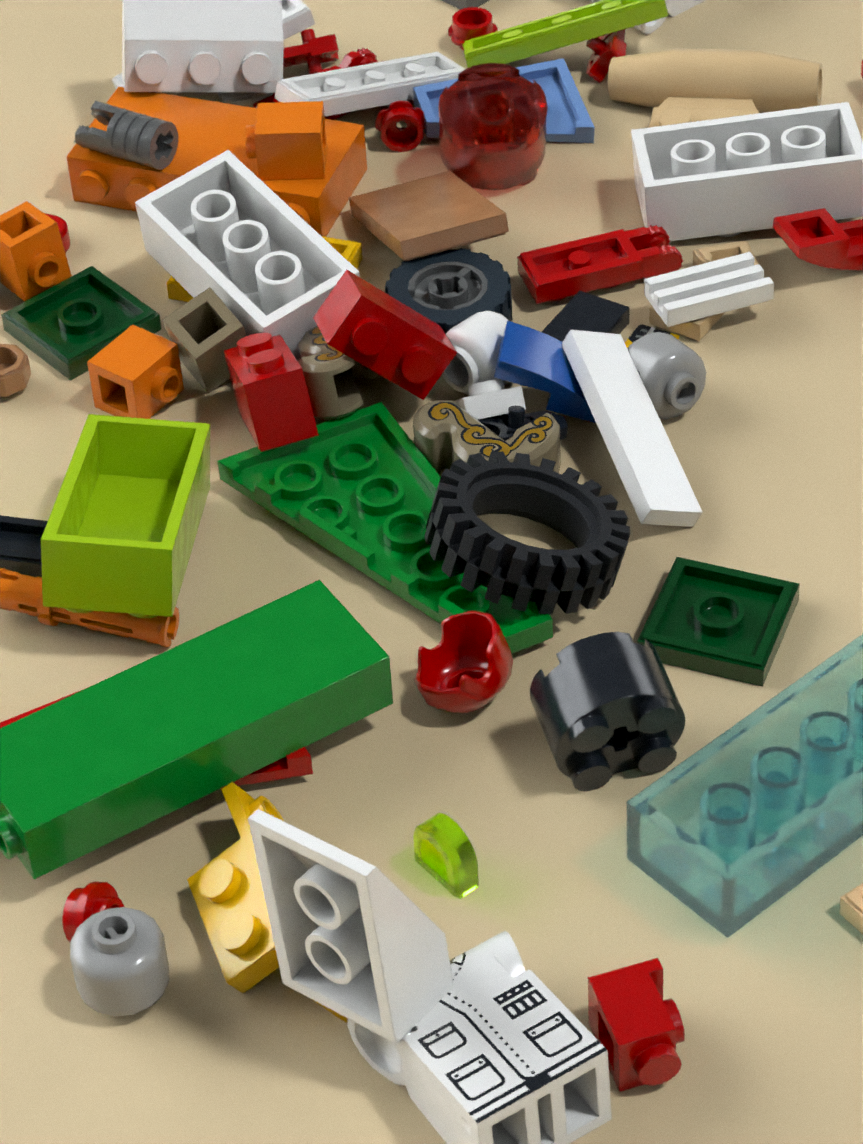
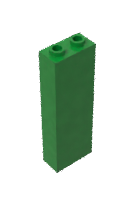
[0,580,393,880]

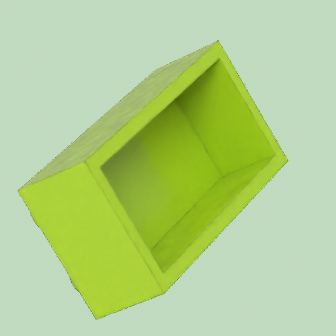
[41,414,210,619]

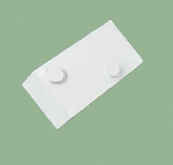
[631,102,863,241]
[135,150,360,361]

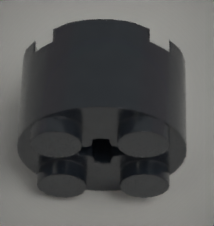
[530,632,685,791]

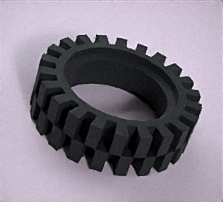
[425,451,630,615]

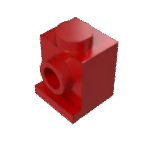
[588,958,685,1092]

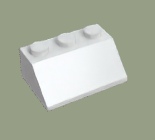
[122,0,284,93]

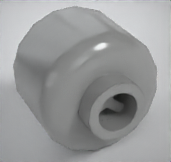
[627,332,706,419]
[70,907,169,1017]

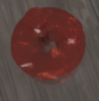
[438,63,547,190]

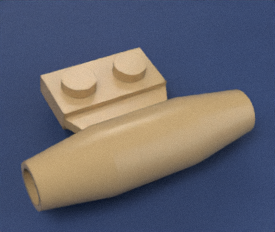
[608,49,823,127]

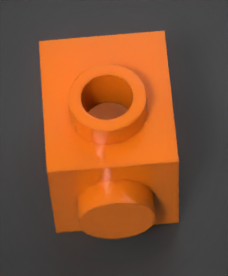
[245,101,327,180]
[0,201,72,301]
[87,325,184,419]

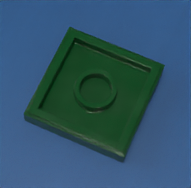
[1,266,162,380]
[637,557,800,687]

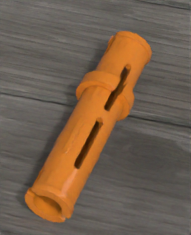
[0,567,179,647]

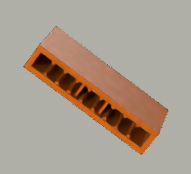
[66,86,367,237]

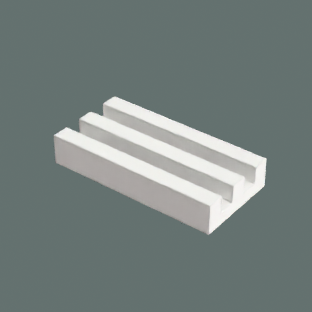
[644,252,774,327]

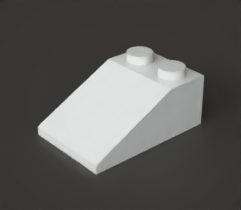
[248,809,454,1044]

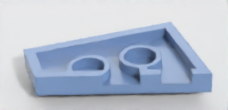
[413,58,595,143]

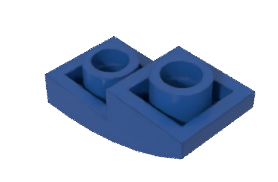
[494,321,596,423]

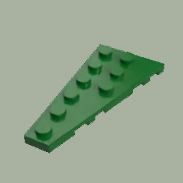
[217,402,553,654]

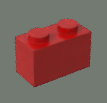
[313,269,457,400]
[223,333,319,452]

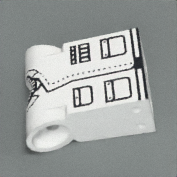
[347,931,612,1144]

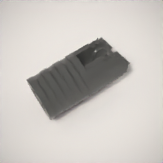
[74,101,178,170]

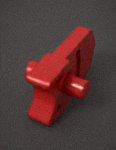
[283,29,339,74]
[586,29,627,83]

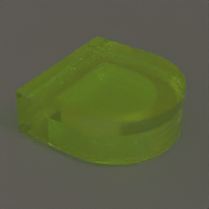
[413,813,479,899]

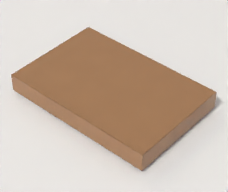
[349,171,509,262]

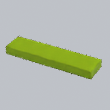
[463,0,669,74]

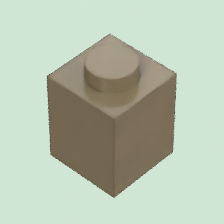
[162,287,247,393]

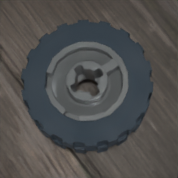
[385,248,512,334]

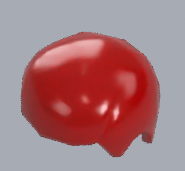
[414,610,513,713]

